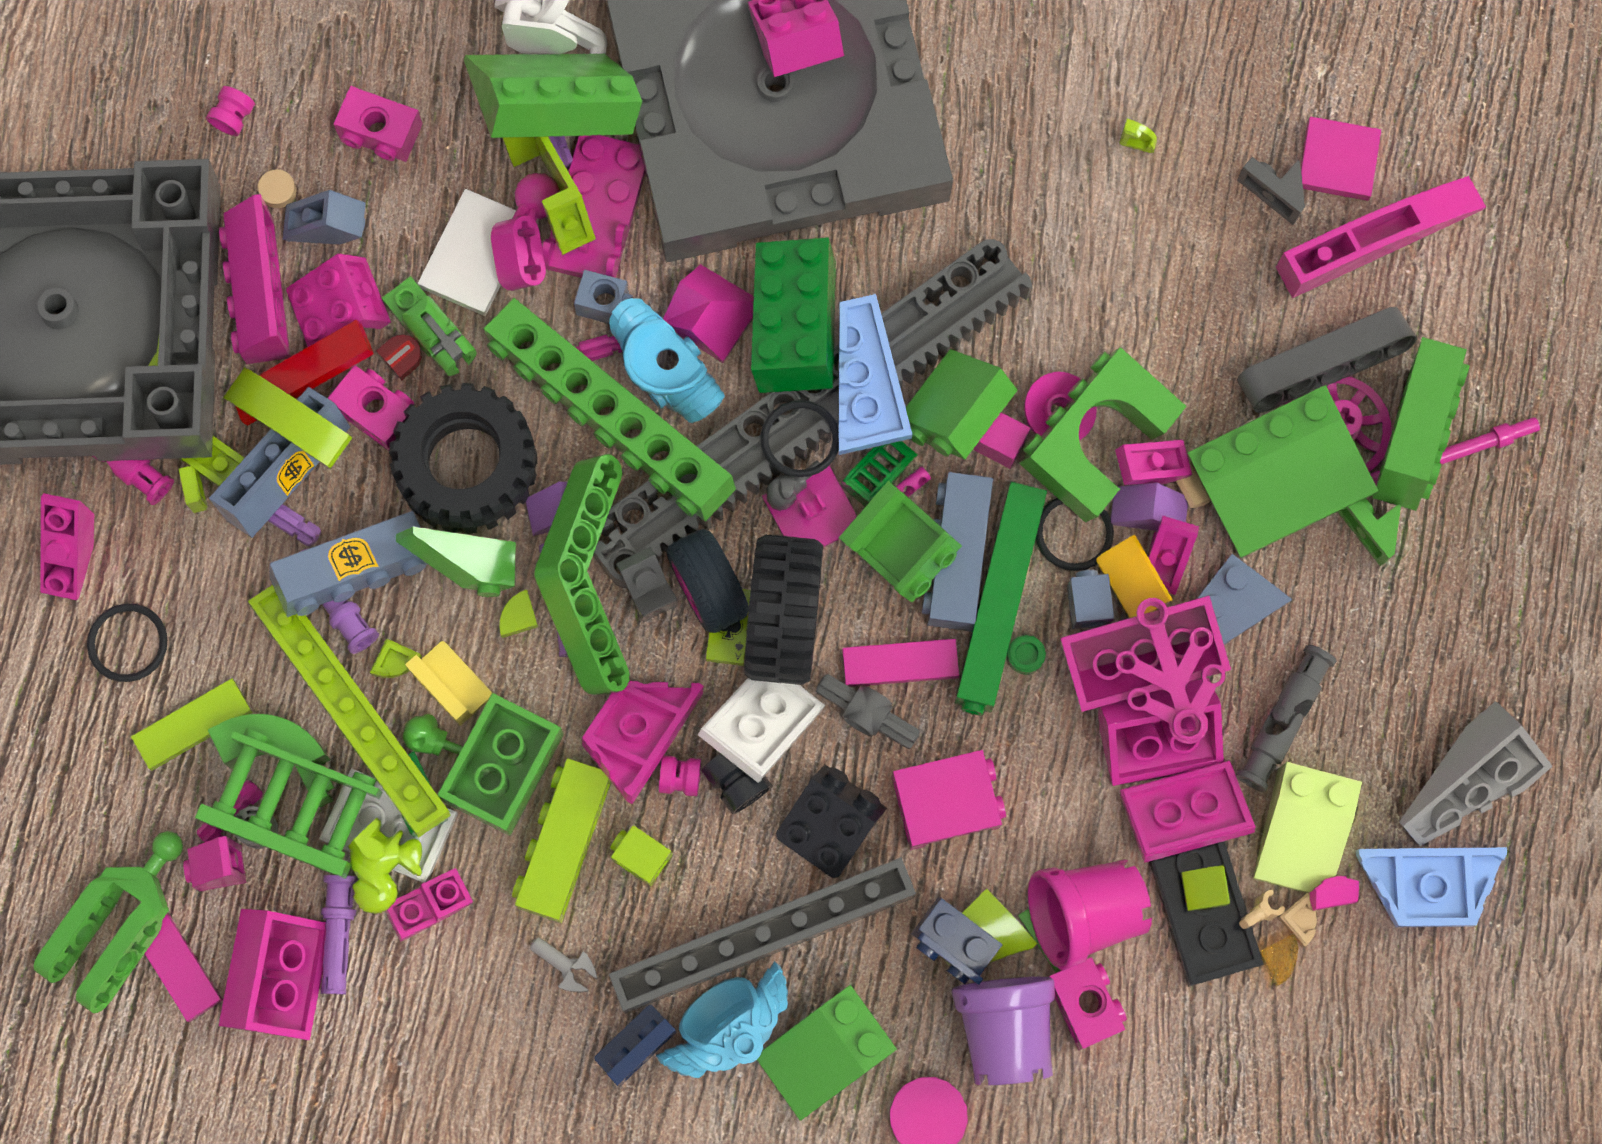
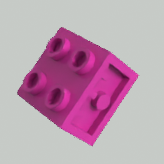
[286,254,391,347]

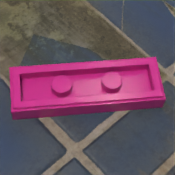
[842,639,959,687]
[145,913,223,1022]

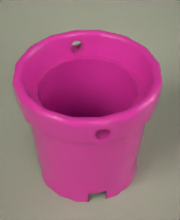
[1028,859,1152,971]

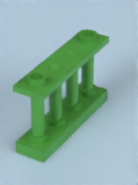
[195,728,383,879]

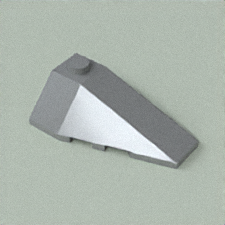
[1399,701,1553,846]

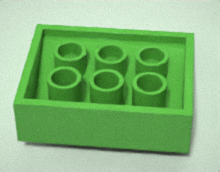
[464,53,642,138]
[1188,385,1379,558]

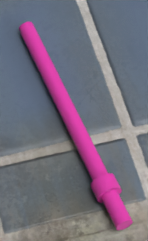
[1370,417,1540,485]

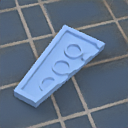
[838,294,912,455]

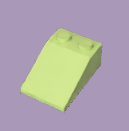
[1253,762,1362,893]

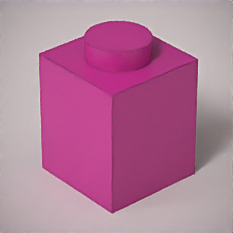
[973,413,1031,469]

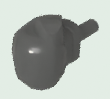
[766,460,820,511]

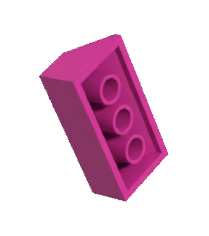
[219,194,291,365]
[1060,596,1231,712]

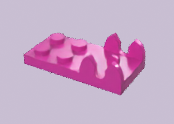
[542,135,645,278]

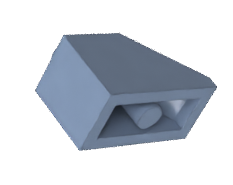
[282,190,365,245]

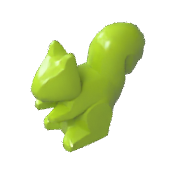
[348,817,422,914]

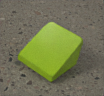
[1181,865,1230,911]

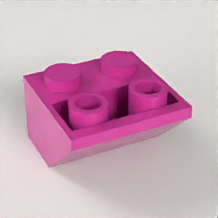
[748,0,844,77]

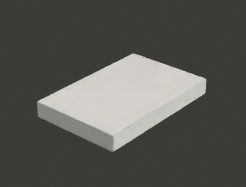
[418,189,516,316]
[698,678,825,783]
[319,768,458,883]

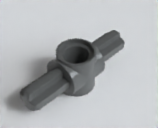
[816,674,920,749]

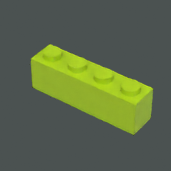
[512,758,611,923]

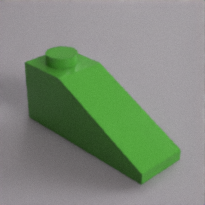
[396,527,516,597]

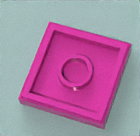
[1301,116,1382,201]

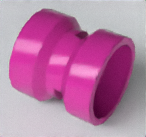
[206,86,255,137]
[659,755,701,797]

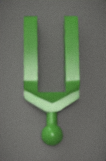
[34,831,183,1013]

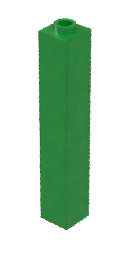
[954,481,1047,716]

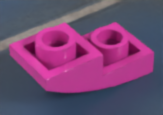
[385,868,473,942]

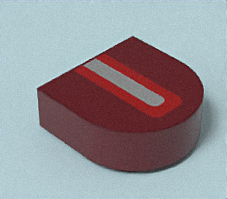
[376,334,422,381]

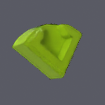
[1119,118,1157,153]
[499,589,538,638]
[370,638,422,678]

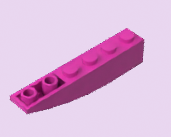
[1276,176,1486,298]

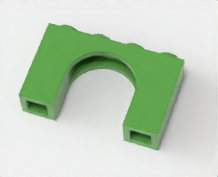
[1019,347,1187,523]

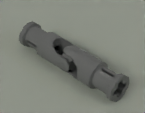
[1236,645,1337,792]

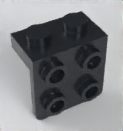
[776,764,887,878]

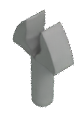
[530,937,598,993]

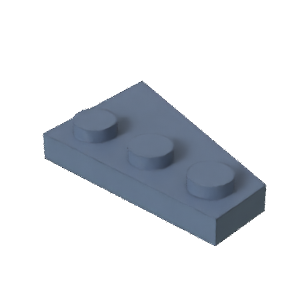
[1197,554,1292,645]

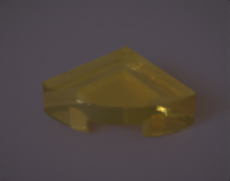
[1260,934,1298,987]

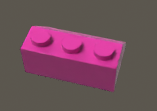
[1098,678,1224,786]
[218,909,326,1040]

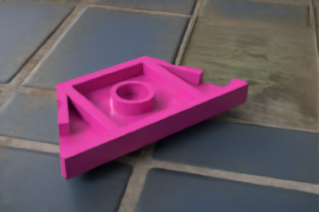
[582,681,704,804]

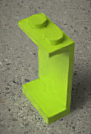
[502,136,596,255]

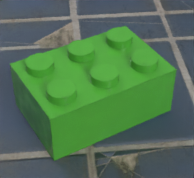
[437,693,564,836]

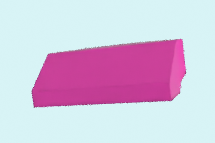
[1309,876,1359,911]

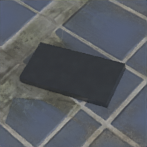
[1149,841,1264,987]

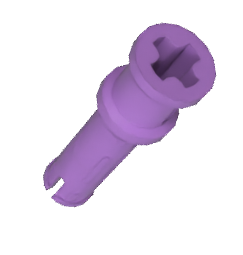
[300,548,379,654]
[321,875,359,994]

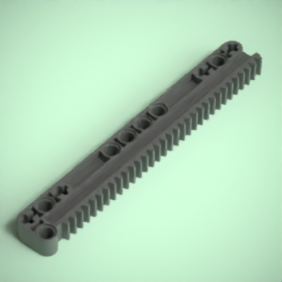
[593,239,1032,588]

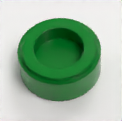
[1007,635,1046,675]

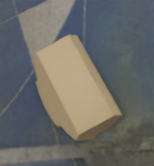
[1176,457,1211,508]

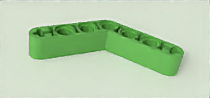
[535,454,630,695]

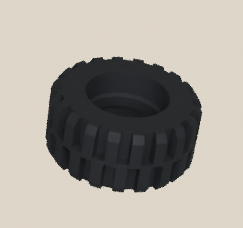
[389,383,538,534]
[744,534,823,685]

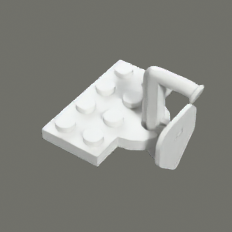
[494,0,607,54]

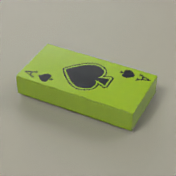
[706,589,751,666]

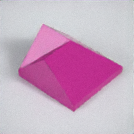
[663,264,754,363]

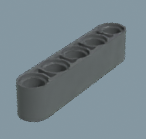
[1237,307,1417,413]

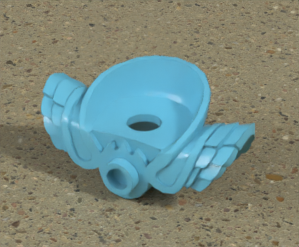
[609,298,725,423]
[656,961,788,1078]

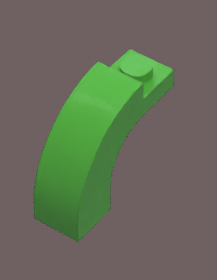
[208,714,335,808]

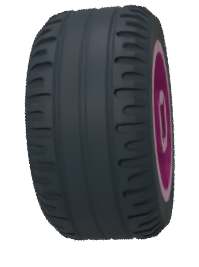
[666,529,749,633]

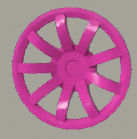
[1286,376,1392,472]

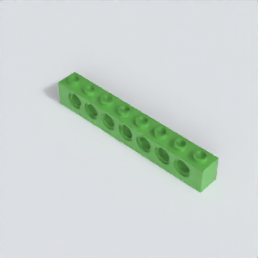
[483,298,736,522]

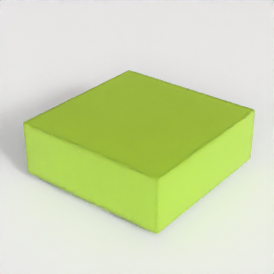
[179,466,208,513]

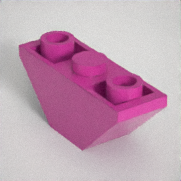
[40,493,94,600]

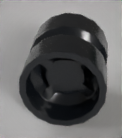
[701,753,772,815]

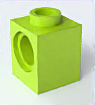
[610,825,673,887]

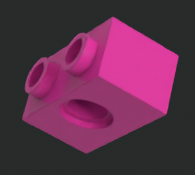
[334,86,423,162]
[328,365,415,451]
[1049,957,1127,1051]

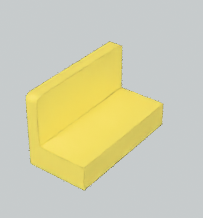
[405,641,492,726]

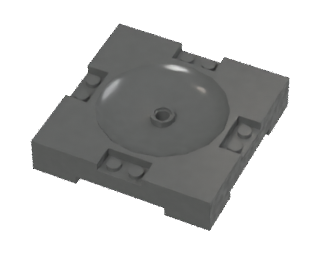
[605,0,953,263]
[0,159,221,465]

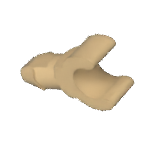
[1239,890,1285,929]

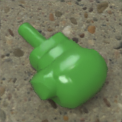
[403,714,463,756]

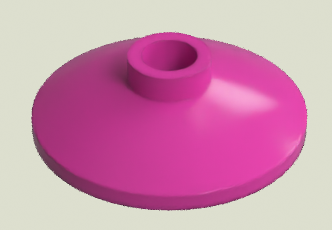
[1024,372,1097,441]

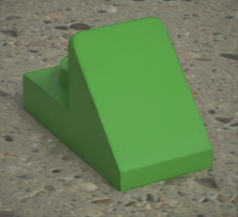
[1338,499,1401,566]

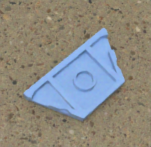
[1356,847,1507,927]

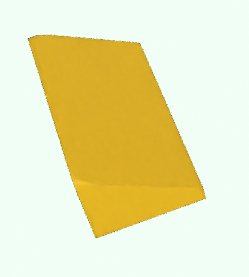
[1096,535,1173,618]

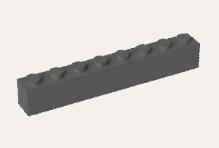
[609,857,916,1014]

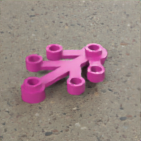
[1115,598,1225,744]

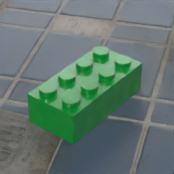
[751,237,836,393]

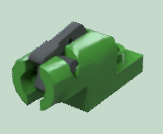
[382,276,477,376]

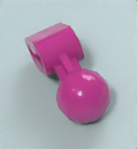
[491,173,560,291]

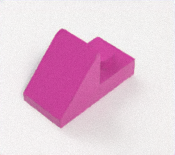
[1115,440,1193,485]
[1147,516,1199,595]

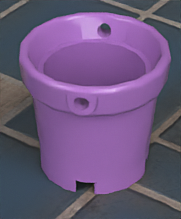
[952,976,1055,1085]

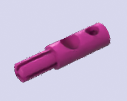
[896,466,931,497]

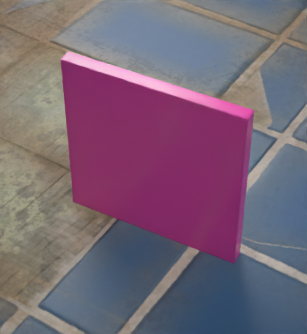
[762,465,857,547]

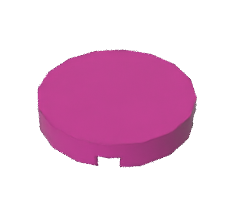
[889,1077,968,1144]

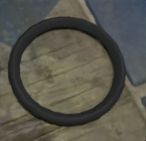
[760,400,839,477]
[1036,498,1114,571]
[87,604,168,682]

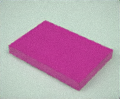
[1120,760,1256,863]

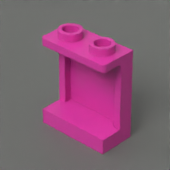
[891,750,1006,851]

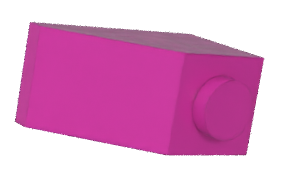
[183,836,247,891]

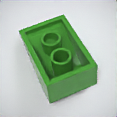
[757,985,897,1121]

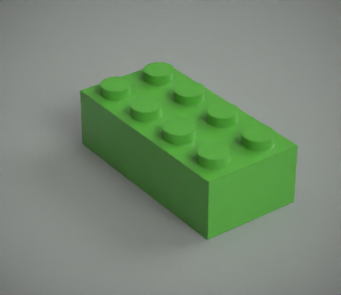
[1373,337,1470,511]

